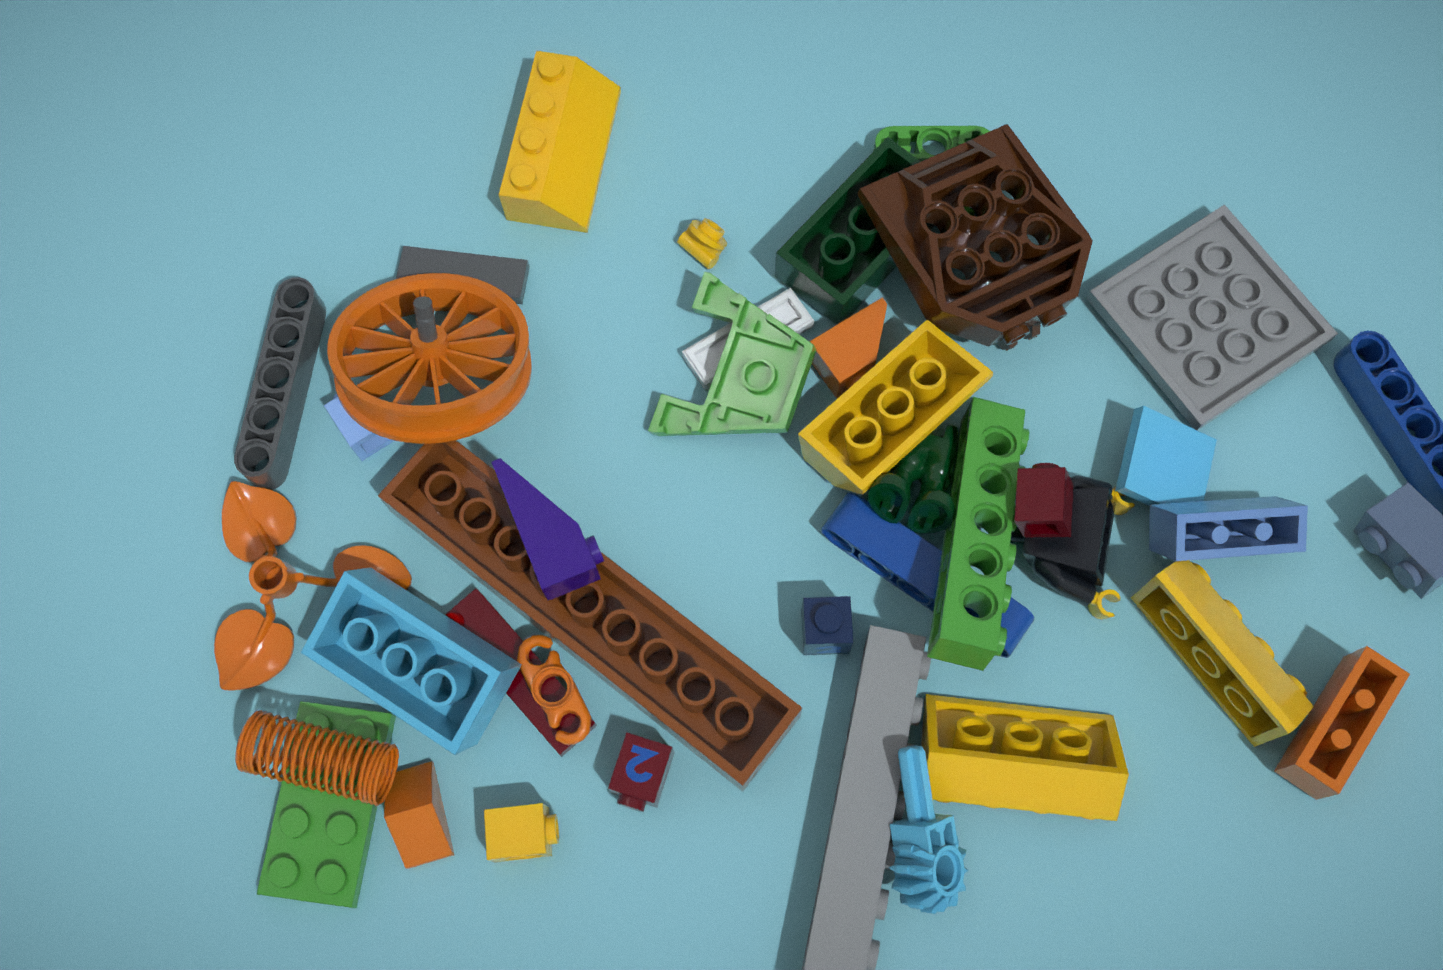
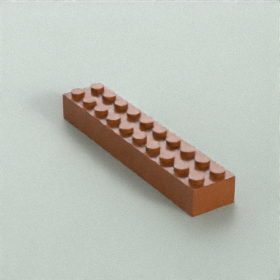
[378,440,803,792]

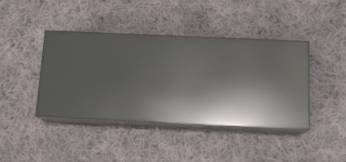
[396,246,530,305]

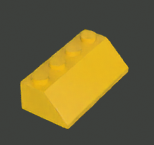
[499,51,621,233]
[798,320,993,495]
[1131,560,1314,747]
[921,694,1129,821]

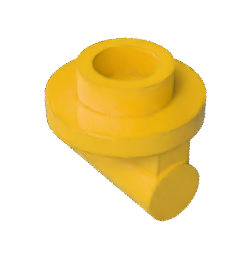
[677,218,727,269]

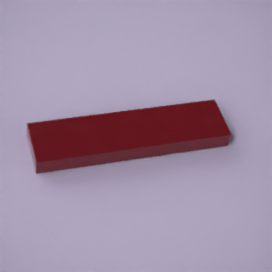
[445,588,597,757]

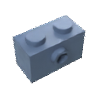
[1354,483,1443,599]

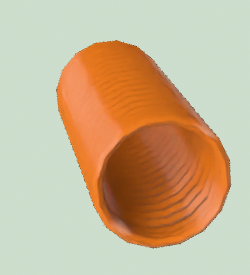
[235,710,399,806]

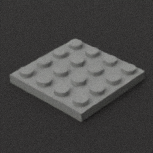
[1086,204,1338,431]

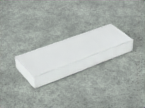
[682,288,814,391]

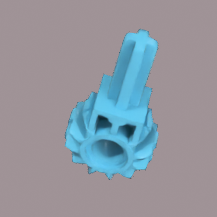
[889,745,969,914]

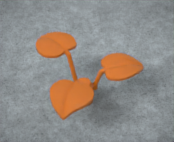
[214,481,412,691]

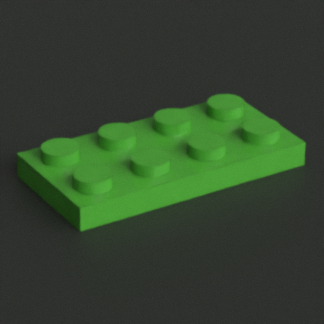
[257,701,396,908]

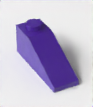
[492,458,604,601]

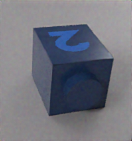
[801,596,853,656]

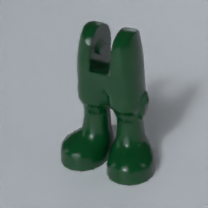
[868,424,958,533]

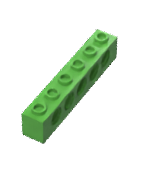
[927,397,1030,671]

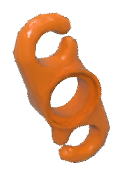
[517,635,591,745]

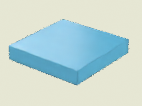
[1115,406,1217,506]

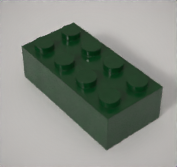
[775,137,935,325]

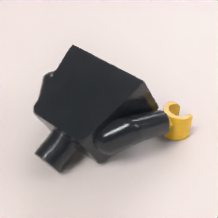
[1010,475,1135,620]

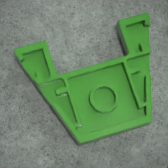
[648,272,817,436]

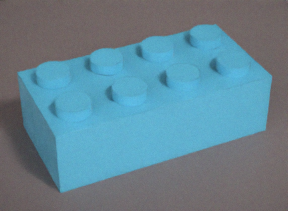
[301,567,522,755]

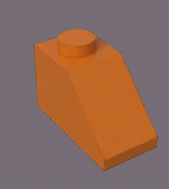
[810,297,887,399]

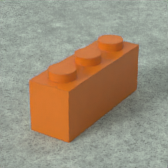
[1274,646,1410,800]

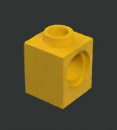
[484,803,559,863]

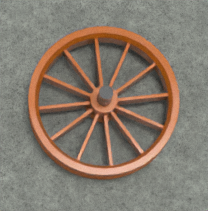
[327,273,532,444]

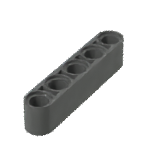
[234,277,326,490]

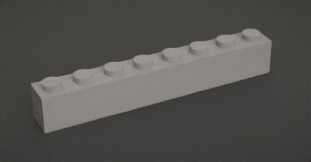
[802,625,931,970]

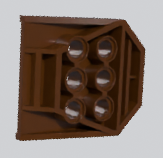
[857,124,1093,351]

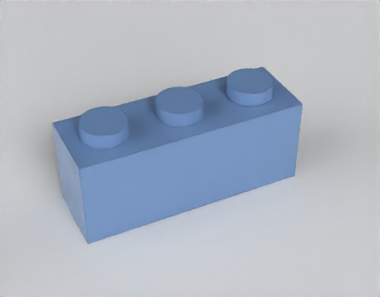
[1149,496,1308,561]

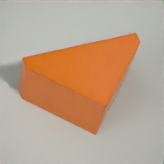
[384,761,455,869]

